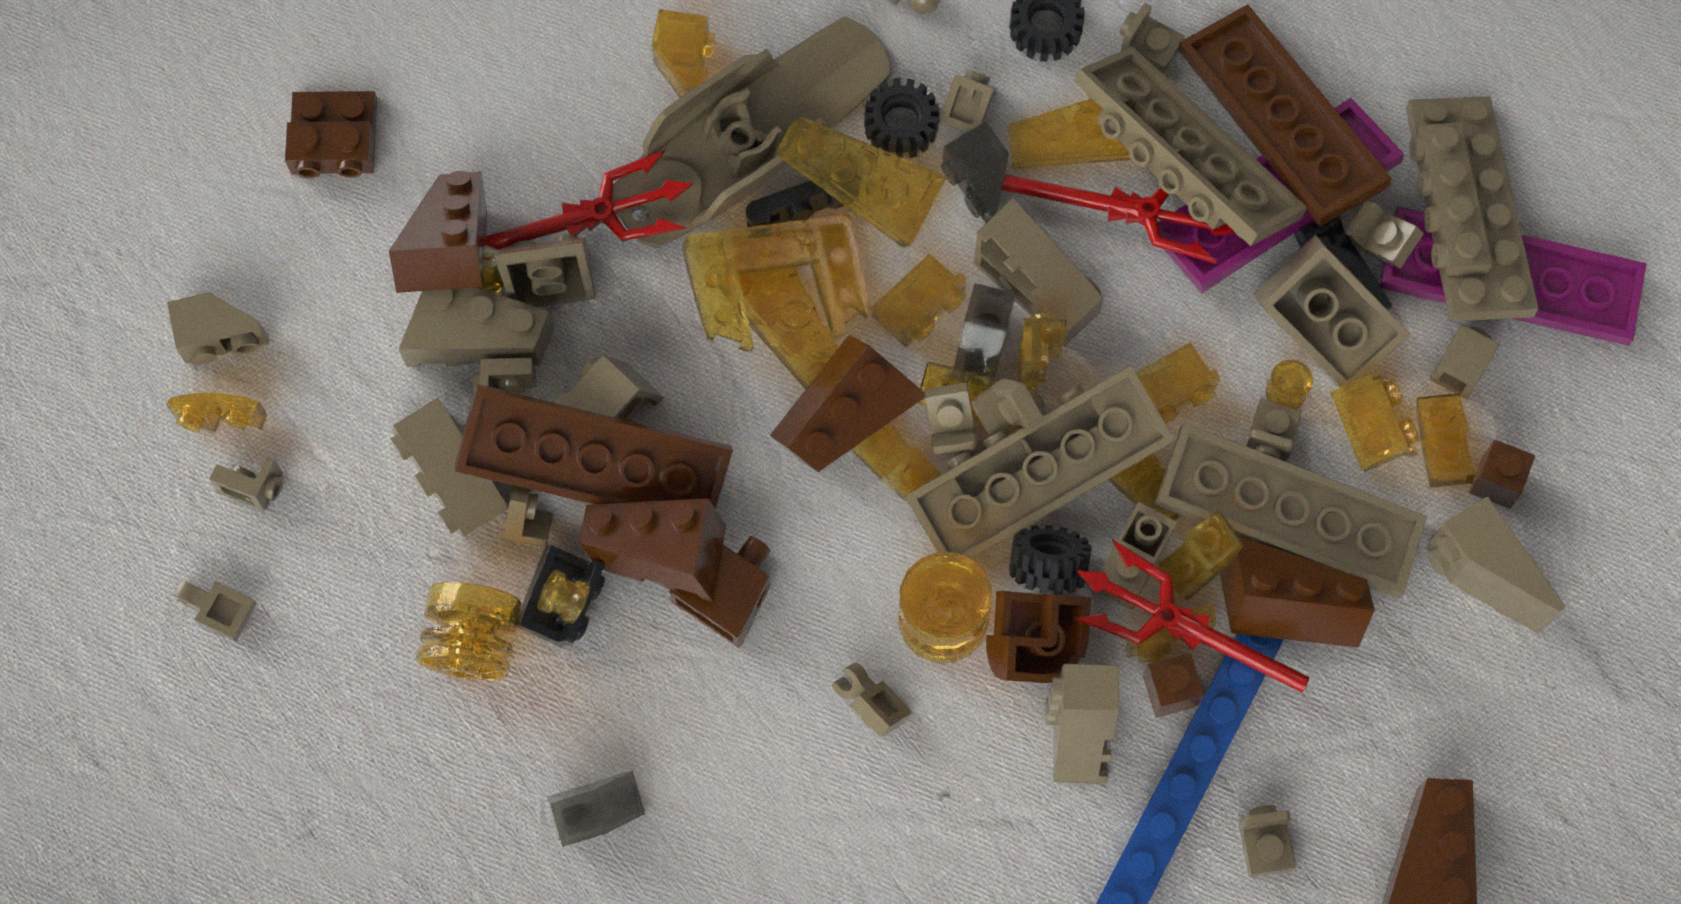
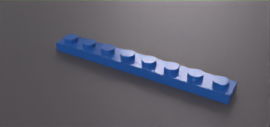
[1096,634,1284,904]

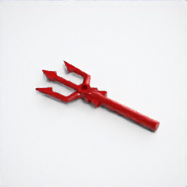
[485,149,693,254]
[1002,174,1235,264]
[1075,539,1310,693]

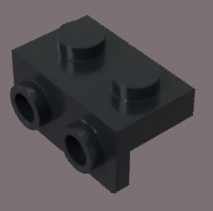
[514,545,605,647]

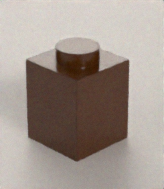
[1469,439,1536,509]
[1143,653,1204,718]

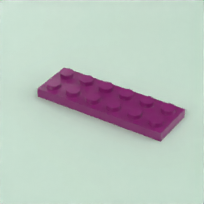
[1158,98,1404,293]
[1379,206,1647,346]

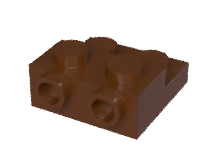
[285,91,377,178]

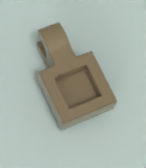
[173,580,257,642]
[832,662,913,738]

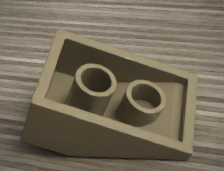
[496,235,595,307]
[1253,235,1410,393]
[1426,496,1566,633]

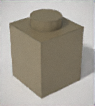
[1430,324,1500,400]

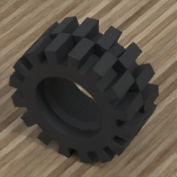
[1009,0,1085,62]
[864,78,939,160]
[1009,525,1092,594]

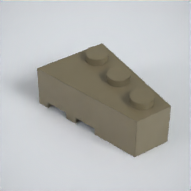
[974,198,1103,346]
[399,287,555,367]
[554,355,664,422]
[390,398,509,537]
[1045,664,1119,784]

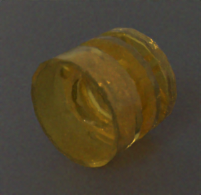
[898,552,992,663]
[415,582,521,680]

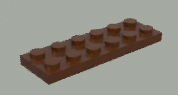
[1179,4,1391,227]
[454,384,733,509]

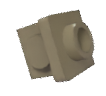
[1120,3,1185,74]
[939,70,997,135]
[1346,199,1424,269]
[472,358,536,396]
[971,378,1045,436]
[924,382,977,455]
[1246,398,1302,462]
[209,458,284,511]
[504,485,553,546]
[1239,805,1296,877]

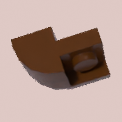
[986,591,1091,683]

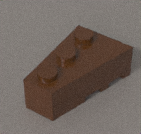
[389,171,487,293]
[770,335,925,472]
[579,498,726,602]
[1220,534,1375,648]
[1382,778,1477,904]

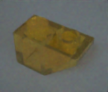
[651,9,715,98]

